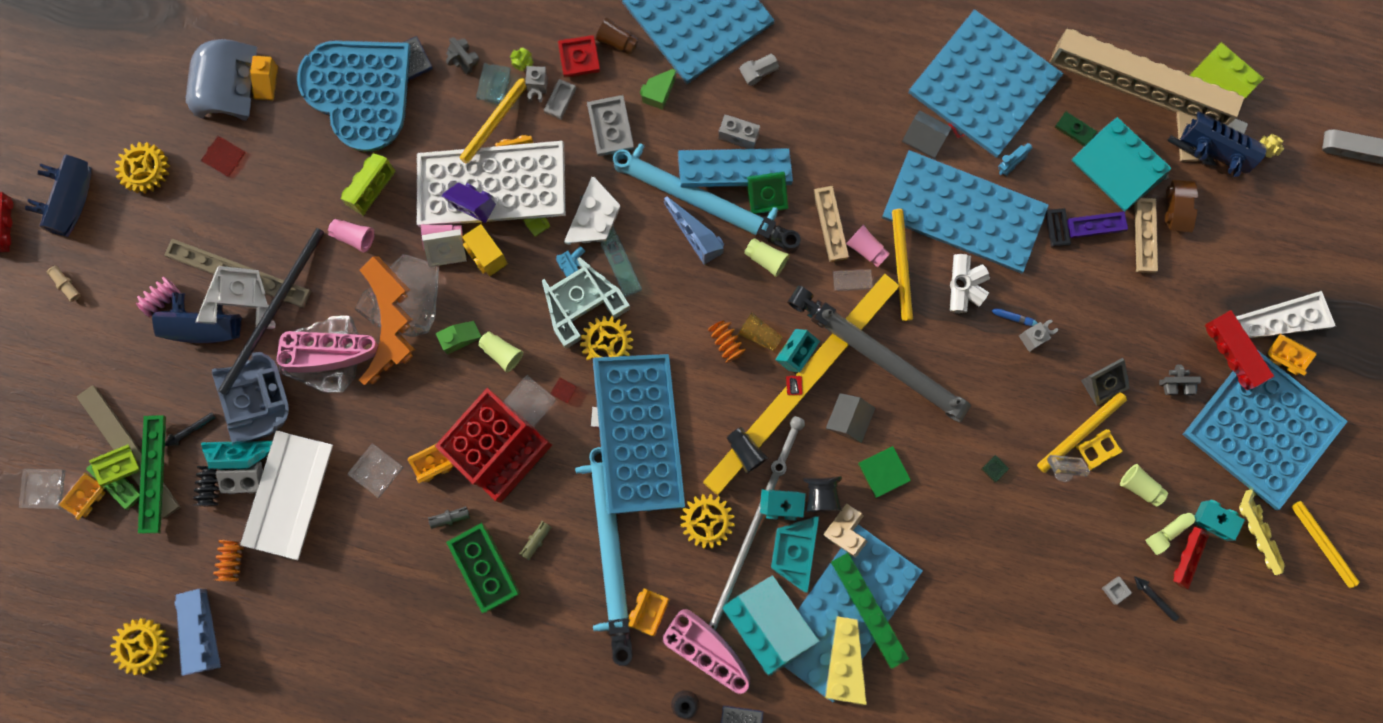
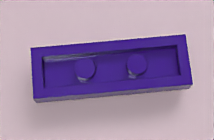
[1067,212,1128,239]

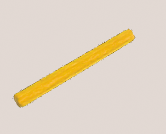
[460,78,526,164]
[892,209,913,321]
[1037,392,1127,473]

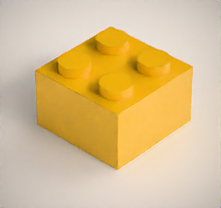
[462,224,508,277]

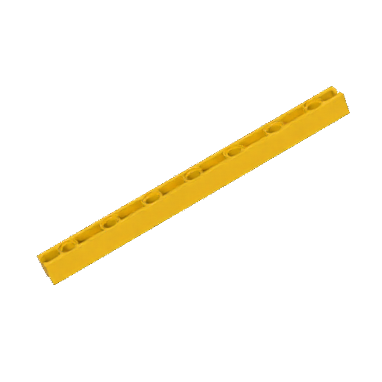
[703,274,899,496]

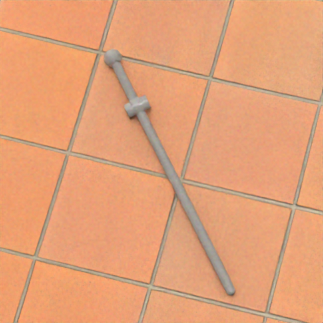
[709,416,805,630]

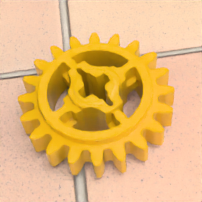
[114,142,170,194]
[580,316,633,365]
[680,494,734,548]
[110,618,169,675]

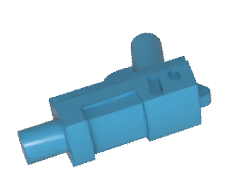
[998,143,1032,176]
[556,246,585,277]

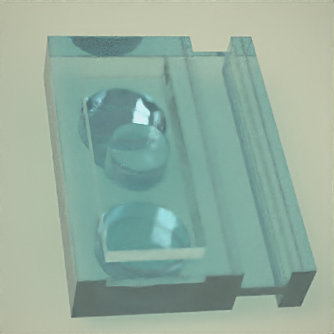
[476,63,511,104]

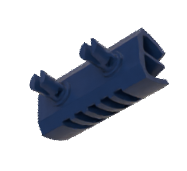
[1180,111,1266,177]
[25,154,92,237]
[152,293,242,343]

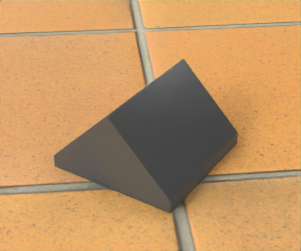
[902,110,952,159]
[1081,358,1130,406]
[826,393,875,443]

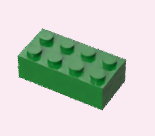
[446,523,521,614]

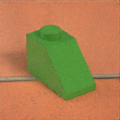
[640,69,676,110]
[435,321,481,355]

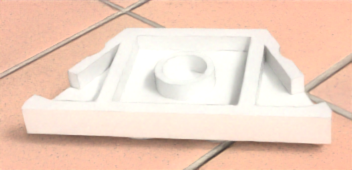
[564,177,620,244]

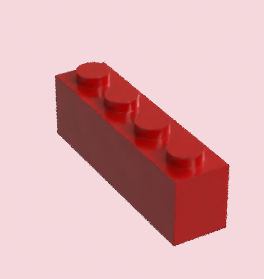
[1205,310,1274,390]

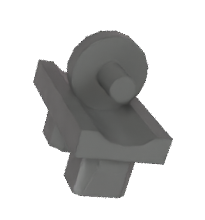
[446,37,479,74]
[1159,364,1201,396]

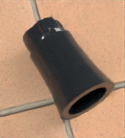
[726,427,768,474]
[671,690,699,719]

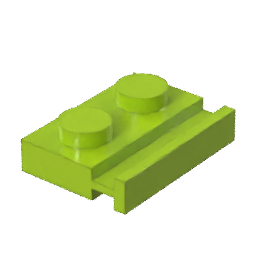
[89,444,140,487]

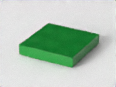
[747,171,788,214]
[858,446,911,498]

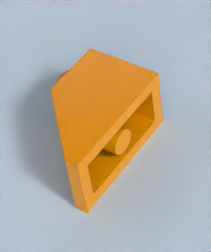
[250,56,278,100]

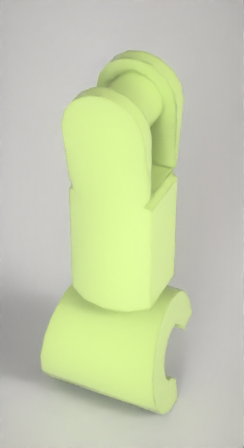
[1145,513,1195,555]

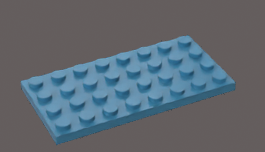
[882,150,1049,274]
[593,354,685,514]
[784,525,922,702]

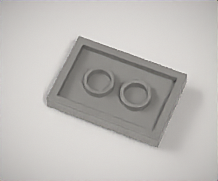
[587,95,634,156]

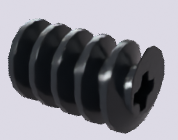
[192,466,220,507]

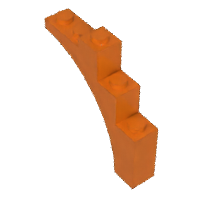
[359,256,415,385]

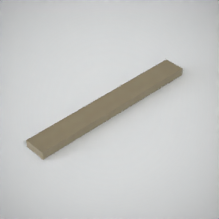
[164,239,312,309]
[76,385,181,519]

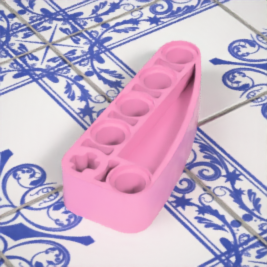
[277,331,378,373]
[663,609,750,693]

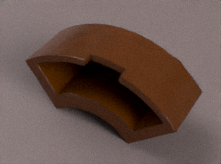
[1165,179,1198,232]

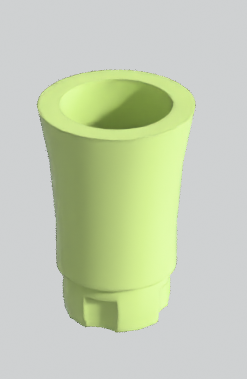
[745,239,790,277]
[478,331,523,373]
[1120,464,1168,507]

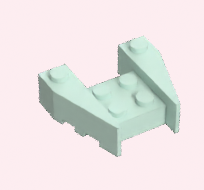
[542,257,630,349]

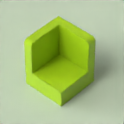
[522,217,550,237]

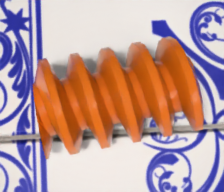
[708,320,746,363]
[213,540,244,582]

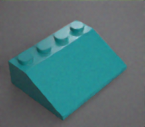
[1072,117,1172,212]
[722,575,819,676]

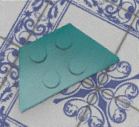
[201,441,273,470]
[771,517,819,593]

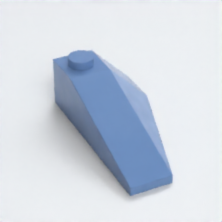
[664,197,724,265]

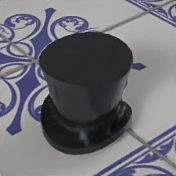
[803,476,842,512]

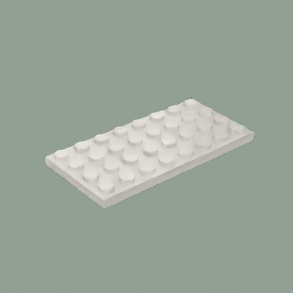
[417,141,566,227]

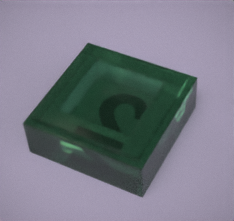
[981,455,1009,483]

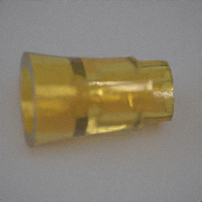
[738,312,783,352]

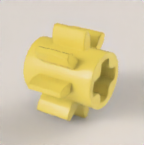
[1260,134,1284,158]

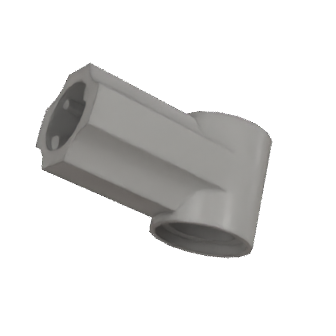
[739,54,779,86]

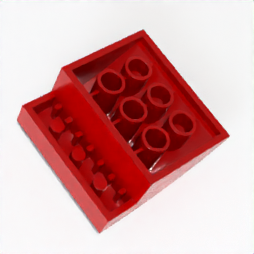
[435,388,552,503]

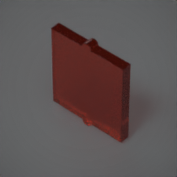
[201,136,246,177]

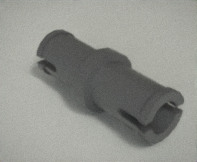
[428,506,470,529]

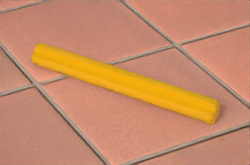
[1292,501,1359,588]

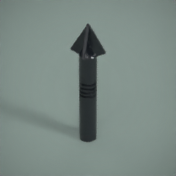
[1167,135,1217,166]
[165,412,216,446]
[1134,576,1179,622]

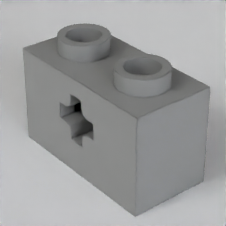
[718,115,760,149]

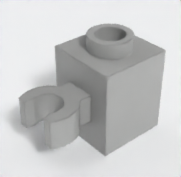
[525,66,548,102]
[1019,320,1058,352]

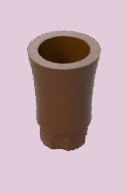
[595,17,639,54]

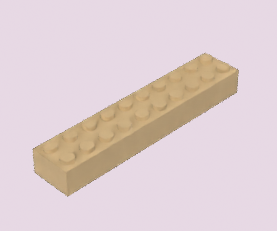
[1049,29,1244,126]

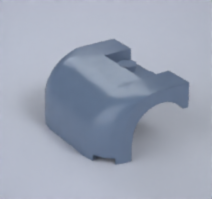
[186,39,257,121]
[212,352,289,446]

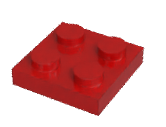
[558,35,600,78]

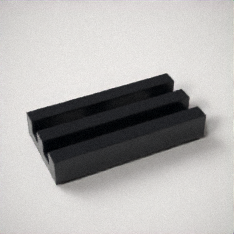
[1046,208,1071,248]

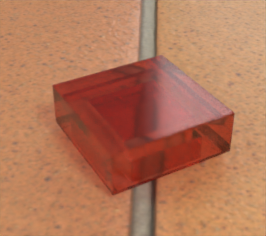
[550,378,577,404]

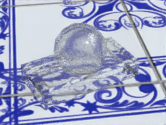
[1047,455,1090,482]

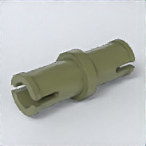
[519,521,552,561]

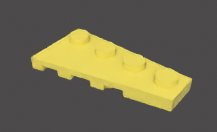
[1239,489,1285,575]
[825,616,866,704]

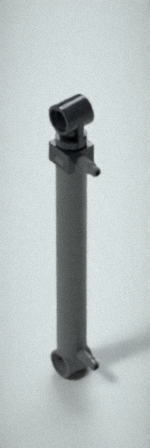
[787,286,971,423]

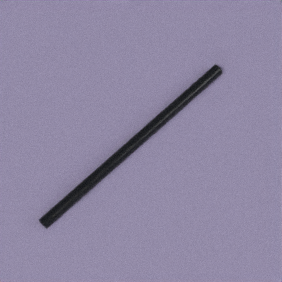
[218,228,324,396]

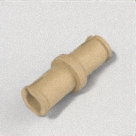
[47,266,81,302]

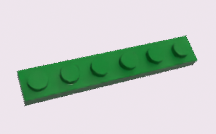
[138,415,166,534]
[830,552,909,669]

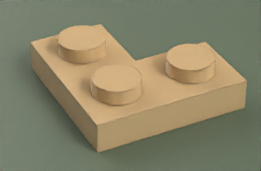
[823,504,867,558]

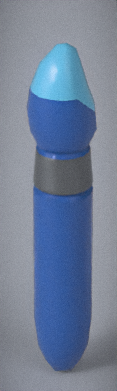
[992,309,1038,326]

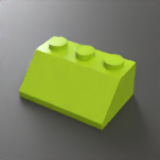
[1189,42,1264,99]
[340,153,396,216]

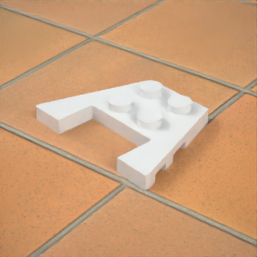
[196,266,275,329]

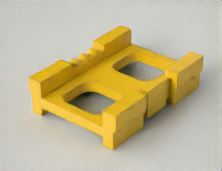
[1076,429,1122,470]

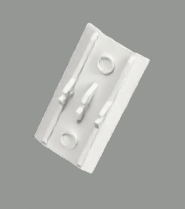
[240,430,333,560]

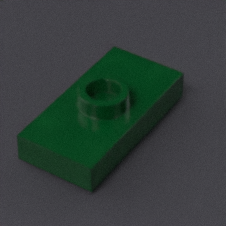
[1054,111,1097,147]

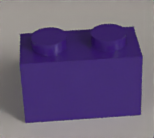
[442,182,496,223]

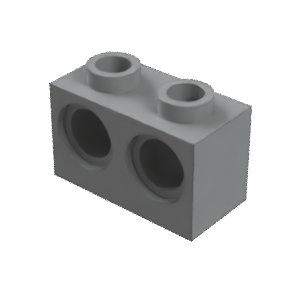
[216,462,263,494]

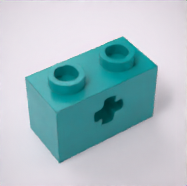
[775,329,820,373]
[760,489,805,520]
[1193,500,1245,541]

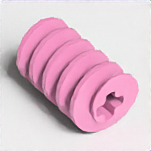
[136,276,180,318]

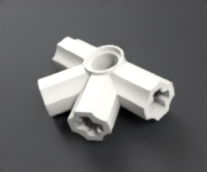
[950,254,990,313]

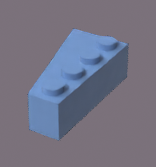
[175,589,221,675]

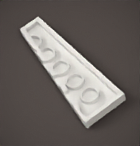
[1236,291,1336,338]

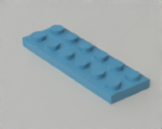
[678,149,793,187]

